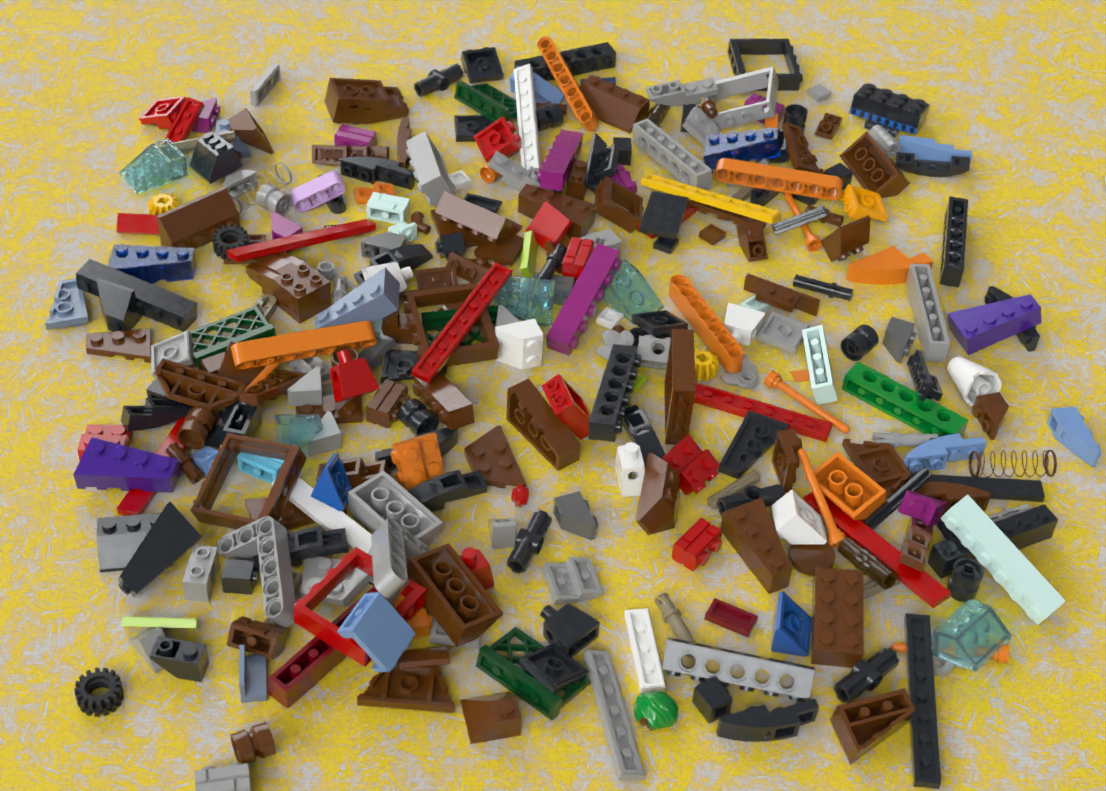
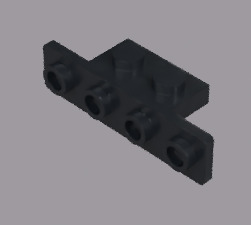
[584,133,619,194]
[907,350,943,401]

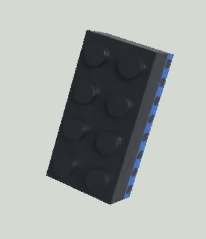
[849,83,930,135]

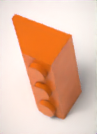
[806,451,886,520]

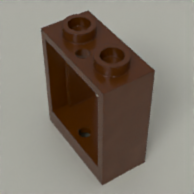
[594,176,644,233]

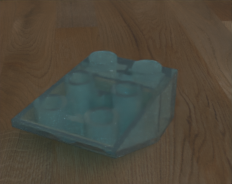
[119,138,188,194]
[493,276,555,327]

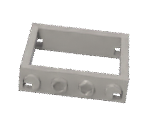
[704,66,779,129]

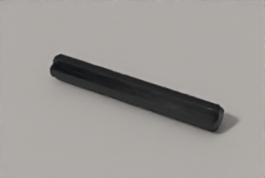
[863,468,932,530]

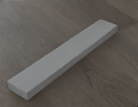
[583,650,645,780]

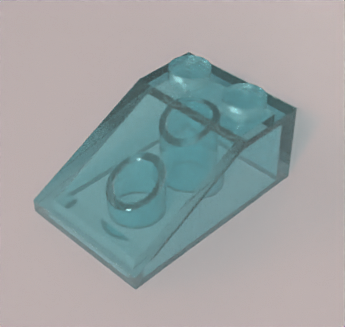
[603,260,664,325]

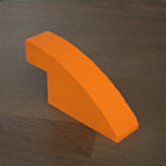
[846,246,934,285]

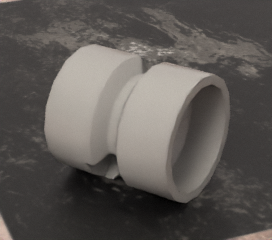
[256,183,293,216]

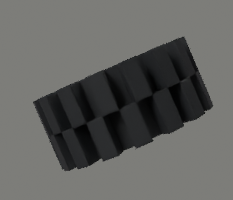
[212,224,249,261]
[74,668,124,717]

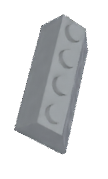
[348,470,443,547]

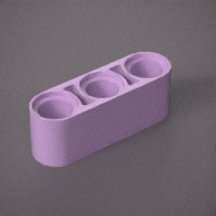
[290,171,346,213]

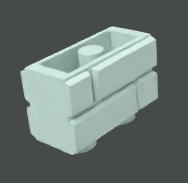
[367,192,410,224]

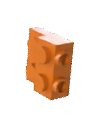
[390,432,445,490]

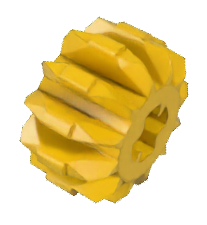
[147,193,180,215]
[694,349,719,382]

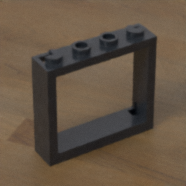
[728,39,803,91]

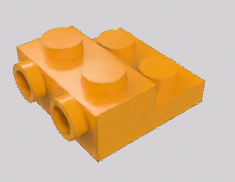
[840,184,889,222]

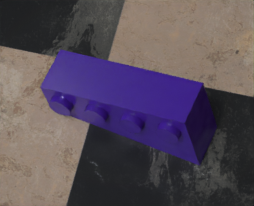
[947,294,1042,355]

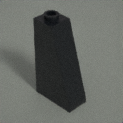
[118,502,202,597]

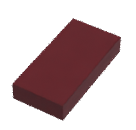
[704,598,758,638]

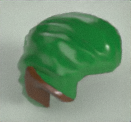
[634,691,678,731]

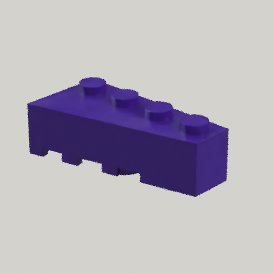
[73,437,181,493]

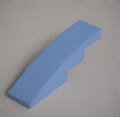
[898,135,972,163]

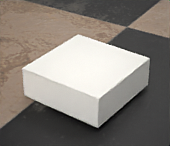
[449,170,472,191]
[596,307,624,329]

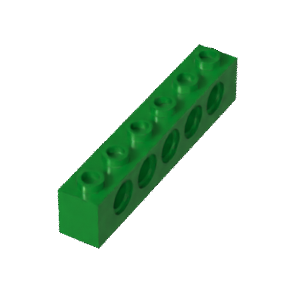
[842,362,968,437]

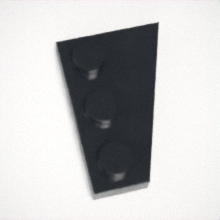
[380,349,448,384]

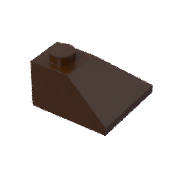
[228,108,274,154]
[460,692,521,744]

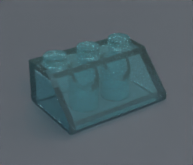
[932,599,1011,671]

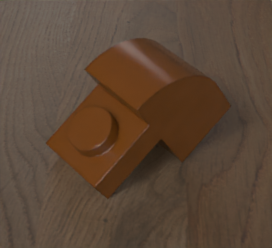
[381,308,413,344]

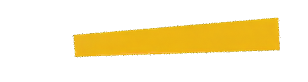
[640,174,781,224]

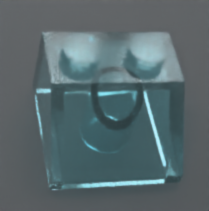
[274,414,323,449]

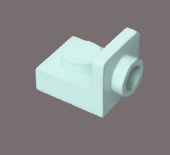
[388,221,417,243]

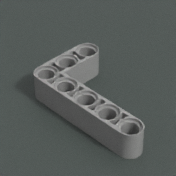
[216,516,296,627]
[371,518,432,598]

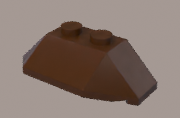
[155,358,246,411]
[636,453,680,535]

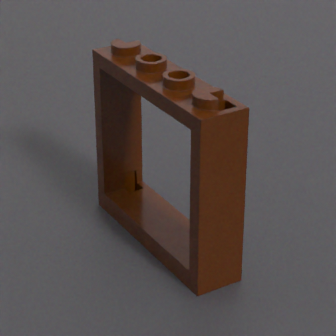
[403,283,499,367]
[664,329,695,445]
[190,433,307,530]

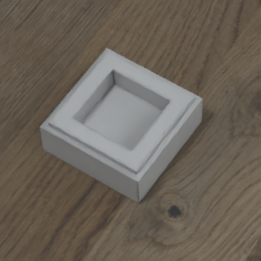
[807,84,832,102]

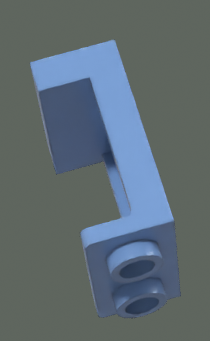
[337,592,416,672]

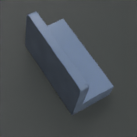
[239,644,267,703]

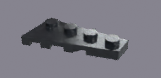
[718,411,789,479]

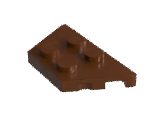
[464,425,526,489]
[842,438,911,500]
[357,661,455,713]

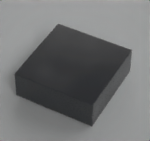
[653,236,679,255]

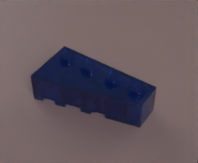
[703,127,781,173]
[107,244,196,284]

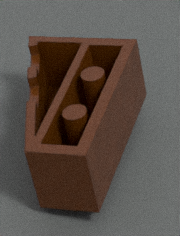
[830,688,916,765]

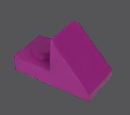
[898,490,948,526]

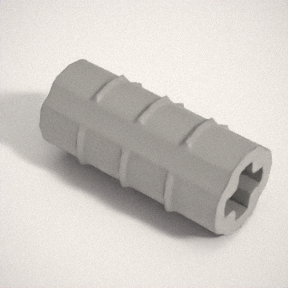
[869,125,901,157]

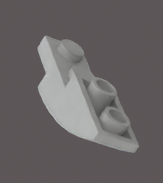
[646,78,718,106]
[487,151,559,193]

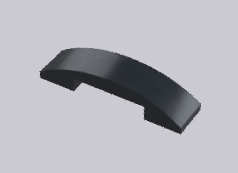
[896,152,970,177]

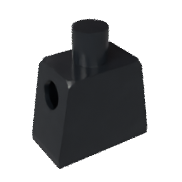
[540,604,600,657]

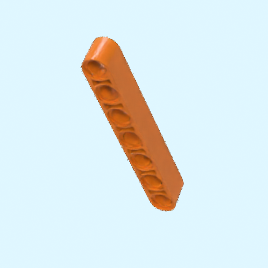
[537,36,599,131]
[714,158,843,201]
[669,275,744,373]
[230,321,377,370]

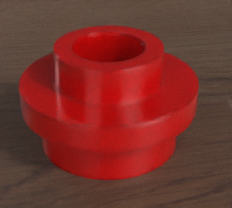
[511,484,529,507]

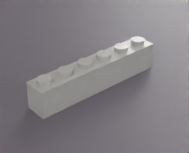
[906,264,950,362]

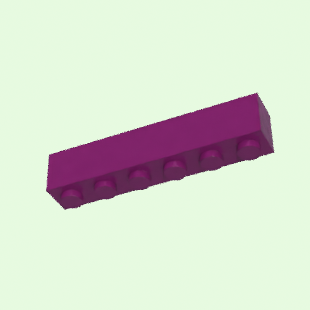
[537,130,583,191]
[546,243,622,356]

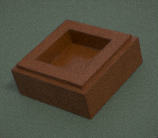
[698,224,726,246]

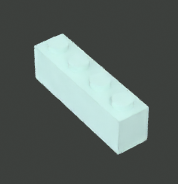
[802,325,838,405]

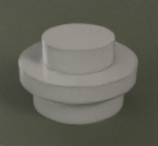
[316,261,337,279]

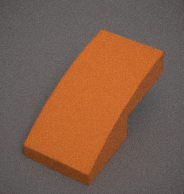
[353,182,396,204]

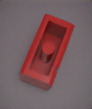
[562,237,595,279]
[672,518,723,571]

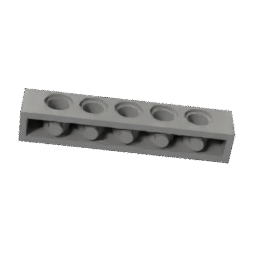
[633,118,712,190]

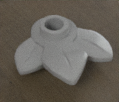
[596,330,634,360]
[720,360,758,389]

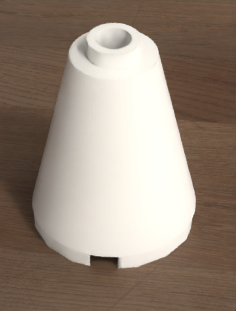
[947,356,1002,407]

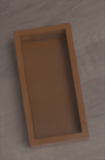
[811,567,864,668]

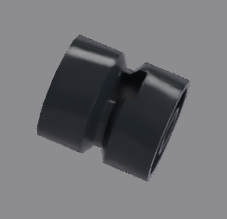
[536,103,563,131]
[782,104,808,134]
[840,324,879,361]
[398,399,439,435]
[947,558,984,602]

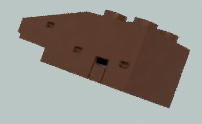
[324,78,409,124]
[246,252,332,324]

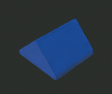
[310,452,353,511]
[771,591,812,657]

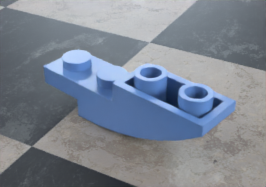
[904,433,986,473]

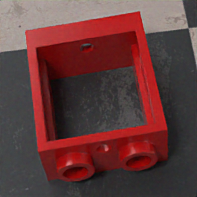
[542,374,591,440]

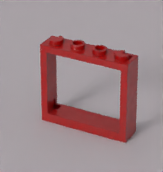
[293,547,426,667]

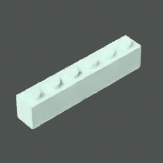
[941,494,1065,625]

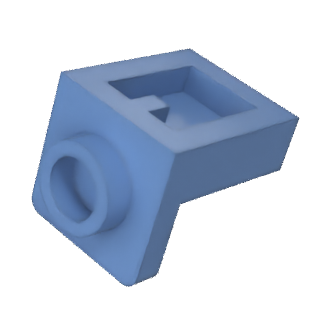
[191,446,219,477]

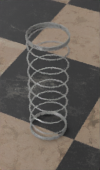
[229,162,292,214]

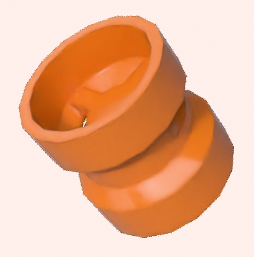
[479,161,501,183]

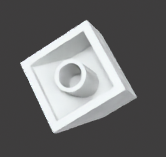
[495,319,543,370]
[772,490,827,544]

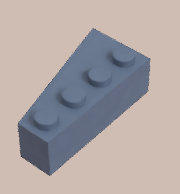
[316,267,400,329]

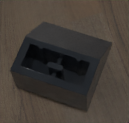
[204,400,261,448]

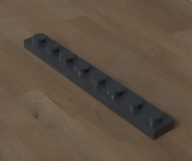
[904,613,941,789]

